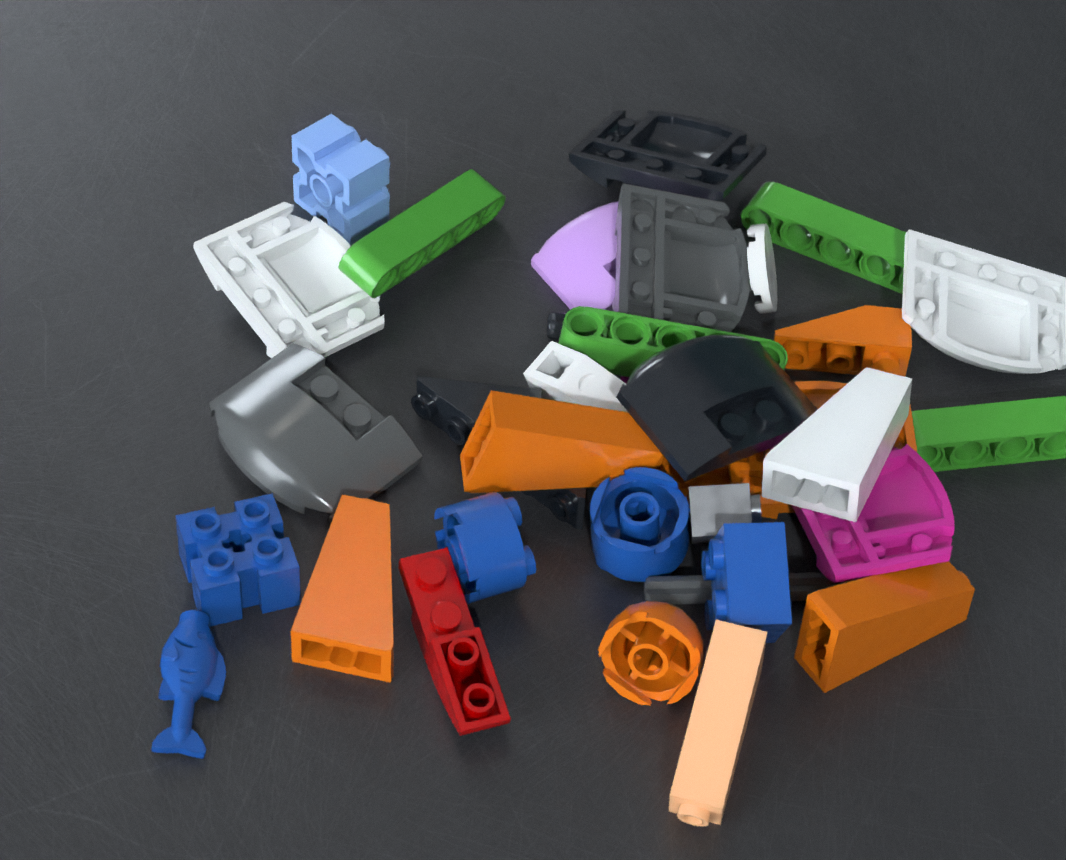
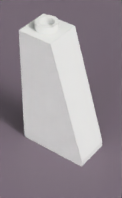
[762,367,912,522]

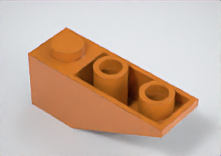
[773,305,912,377]

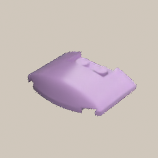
[531,201,619,311]

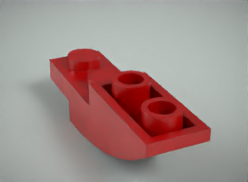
[398,547,511,736]

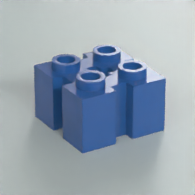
[175,493,301,627]

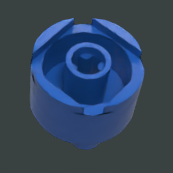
[590,467,690,582]
[434,492,536,604]

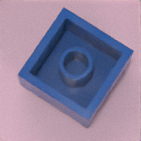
[702,522,792,643]

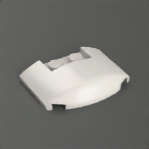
[194,202,385,358]
[902,229,1066,374]

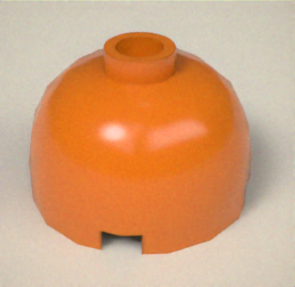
[599,600,703,706]

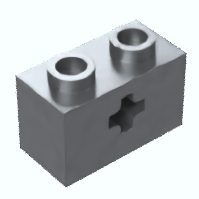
[689,483,762,544]

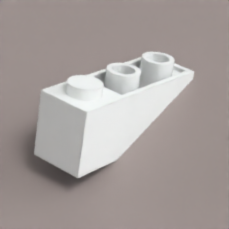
[523,341,628,412]

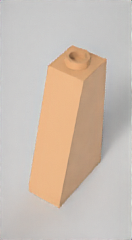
[669,620,767,827]

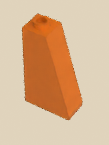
[460,390,664,493]
[291,494,394,683]
[794,561,975,693]

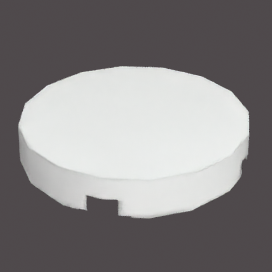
[747,223,777,314]

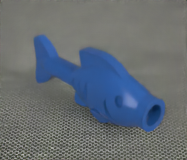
[151,610,226,759]

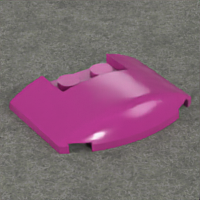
[770,444,955,583]

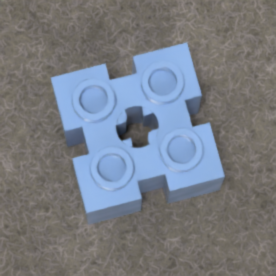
[292,113,390,245]

